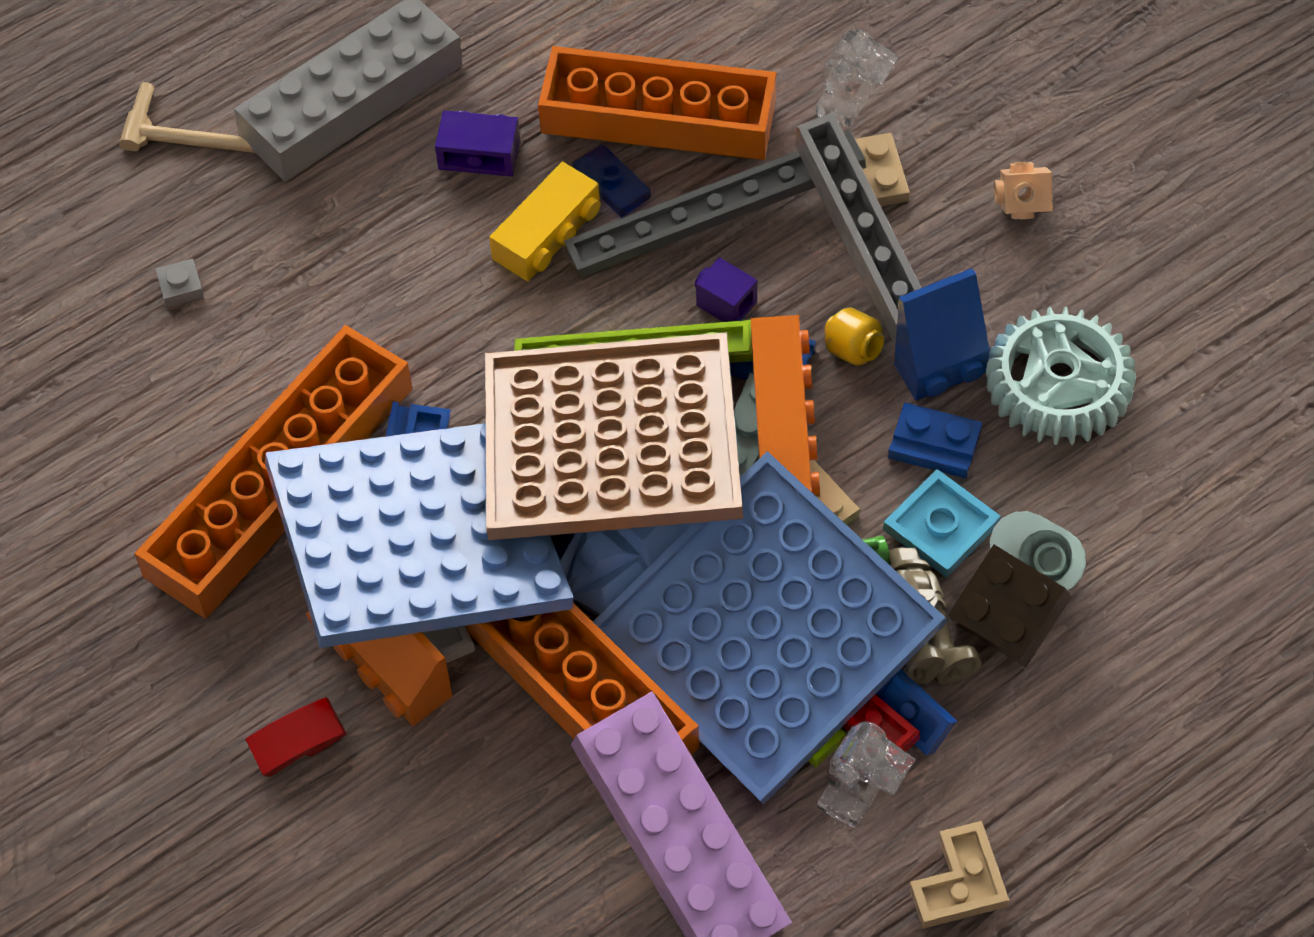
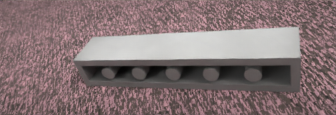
[795,112,922,345]

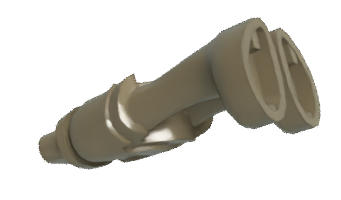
[889,548,981,684]

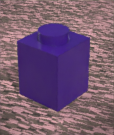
[694,257,758,322]

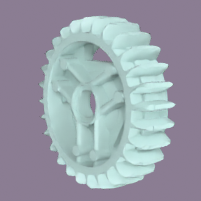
[986,307,1136,445]

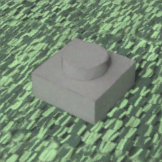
[155,259,204,308]

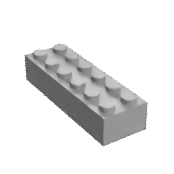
[234,0,463,182]

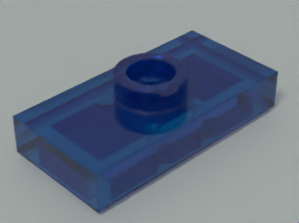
[573,143,651,218]

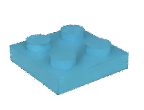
[883,469,1001,578]

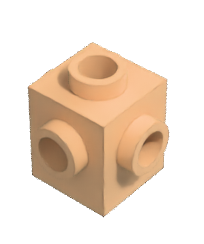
[994,162,1053,219]

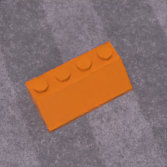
[306,611,453,726]

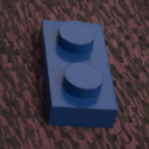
[876,669,957,756]

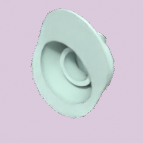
[990,511,1086,591]

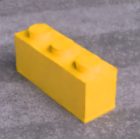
[489,161,601,282]

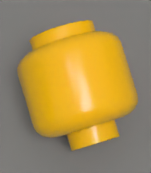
[824,307,885,366]

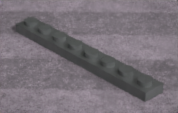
[564,131,866,279]

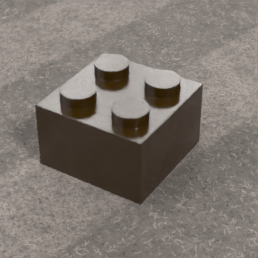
[948,544,1072,668]

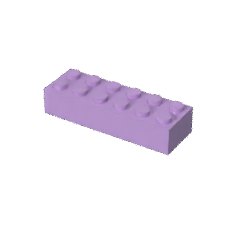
[571,691,792,937]

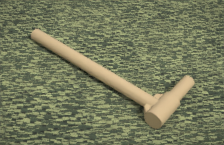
[119,82,255,153]

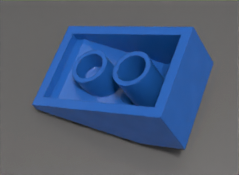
[894,268,990,401]

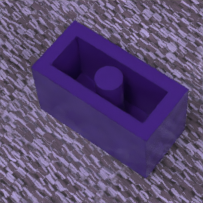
[435,110,520,177]

